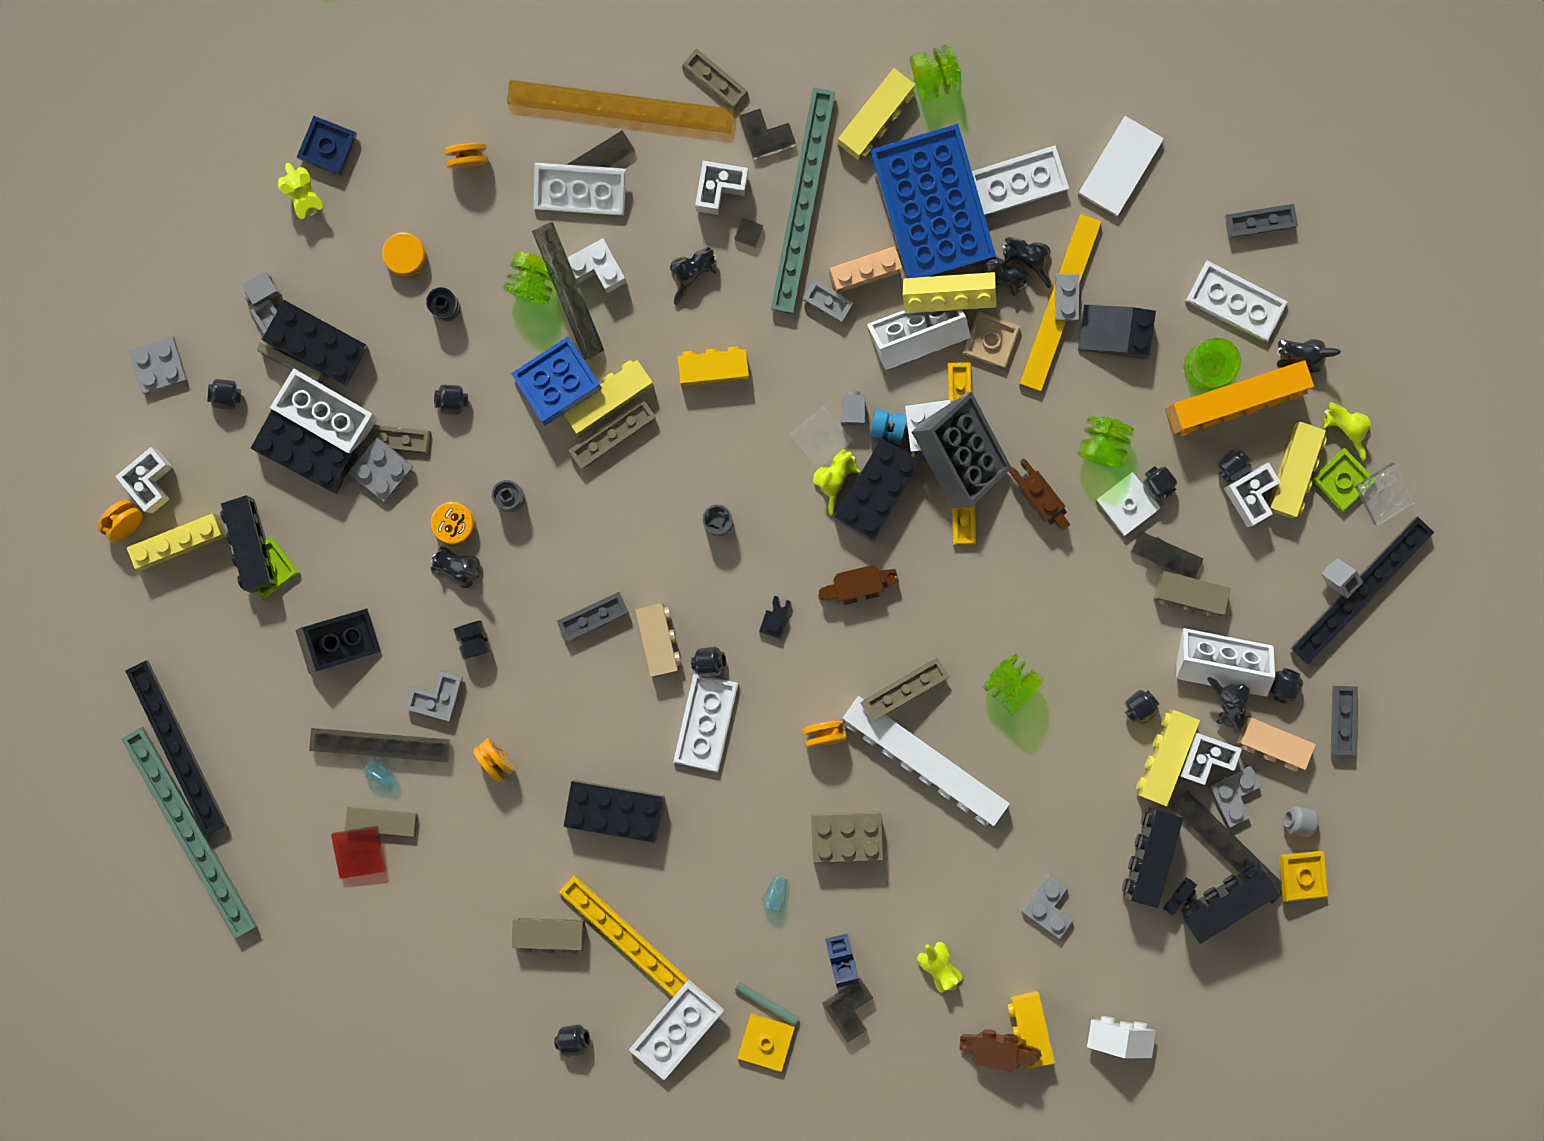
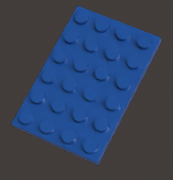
[870,124,996,278]

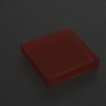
[331,826,386,879]

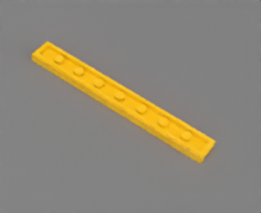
[1019,214,1101,392]
[947,362,976,545]
[559,875,700,997]

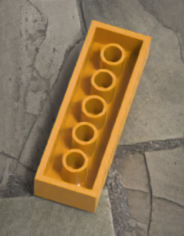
[1165,360,1314,436]

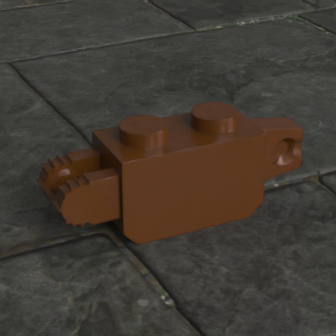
[1009,458,1071,531]
[818,565,899,605]
[960,1029,1042,1072]

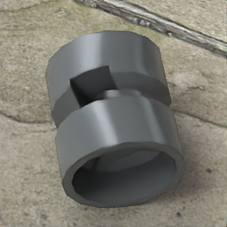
[491,480,525,512]
[702,504,733,536]

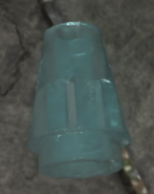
[362,757,397,790]
[762,876,788,912]

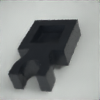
[759,596,791,639]
[1163,877,1197,916]

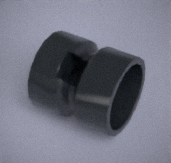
[426,287,460,322]
[453,620,491,660]

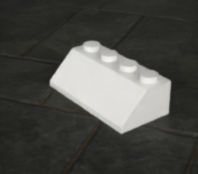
[867,310,971,370]
[270,369,378,454]
[1176,628,1275,697]

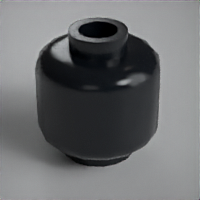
[207,379,241,410]
[434,385,468,415]
[1218,449,1253,483]
[1143,466,1177,501]
[691,647,727,678]
[1270,668,1303,704]
[1125,690,1160,724]
[554,1024,591,1057]

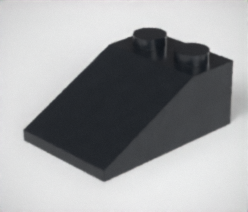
[1078,305,1156,360]
[295,608,381,674]

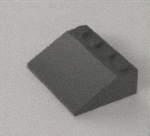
[911,392,1011,508]

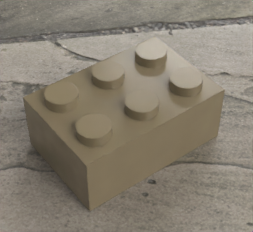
[811,811,883,863]

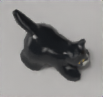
[1002,237,1052,289]
[670,247,717,305]
[981,256,1030,296]
[1276,339,1341,373]
[430,547,480,588]
[1207,677,1250,735]

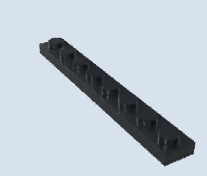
[1290,516,1434,664]
[125,660,227,836]

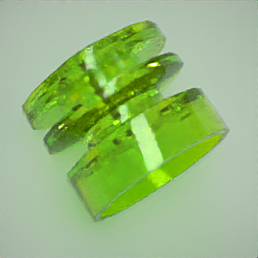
[910,44,962,102]
[503,251,560,304]
[1183,337,1242,390]
[1077,416,1135,468]
[982,653,1044,715]

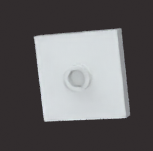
[1096,472,1161,536]

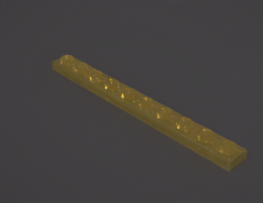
[507,80,734,133]

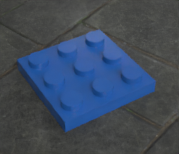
[511,337,602,426]

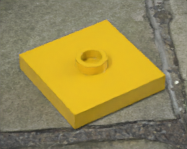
[1279,851,1328,902]
[737,1013,795,1072]

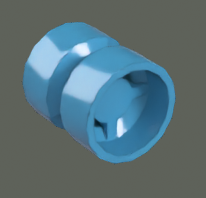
[869,408,907,444]

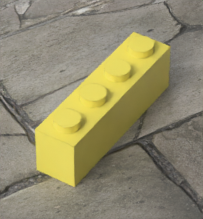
[837,68,916,161]
[903,272,997,313]
[564,360,654,436]
[1267,422,1327,519]
[127,513,226,570]
[1136,710,1200,806]

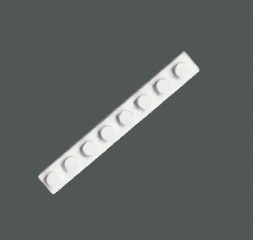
[842,696,1010,826]

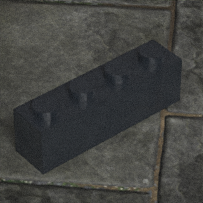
[220,495,277,593]

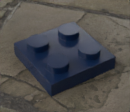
[297,116,357,175]

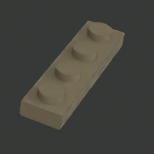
[568,399,656,470]
[860,658,949,723]

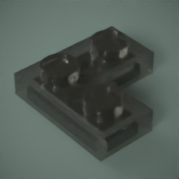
[739,109,796,160]
[822,977,873,1043]

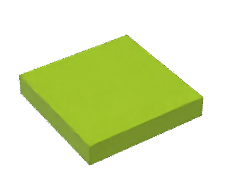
[1310,448,1376,513]
[256,536,300,600]

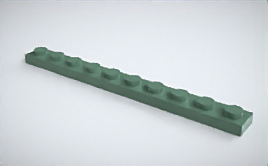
[771,87,835,314]
[121,727,257,939]

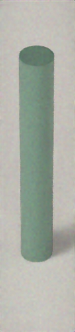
[735,982,799,1026]

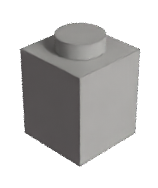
[242,271,282,306]
[841,391,865,425]
[1321,558,1363,599]

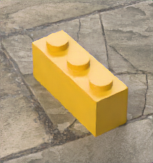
[677,346,749,386]
[1007,991,1055,1069]

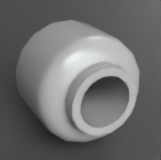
[1283,805,1320,838]

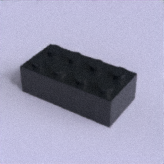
[261,300,368,386]
[250,409,358,494]
[834,438,921,542]
[563,780,664,843]
[1122,807,1184,908]
[1181,861,1280,944]

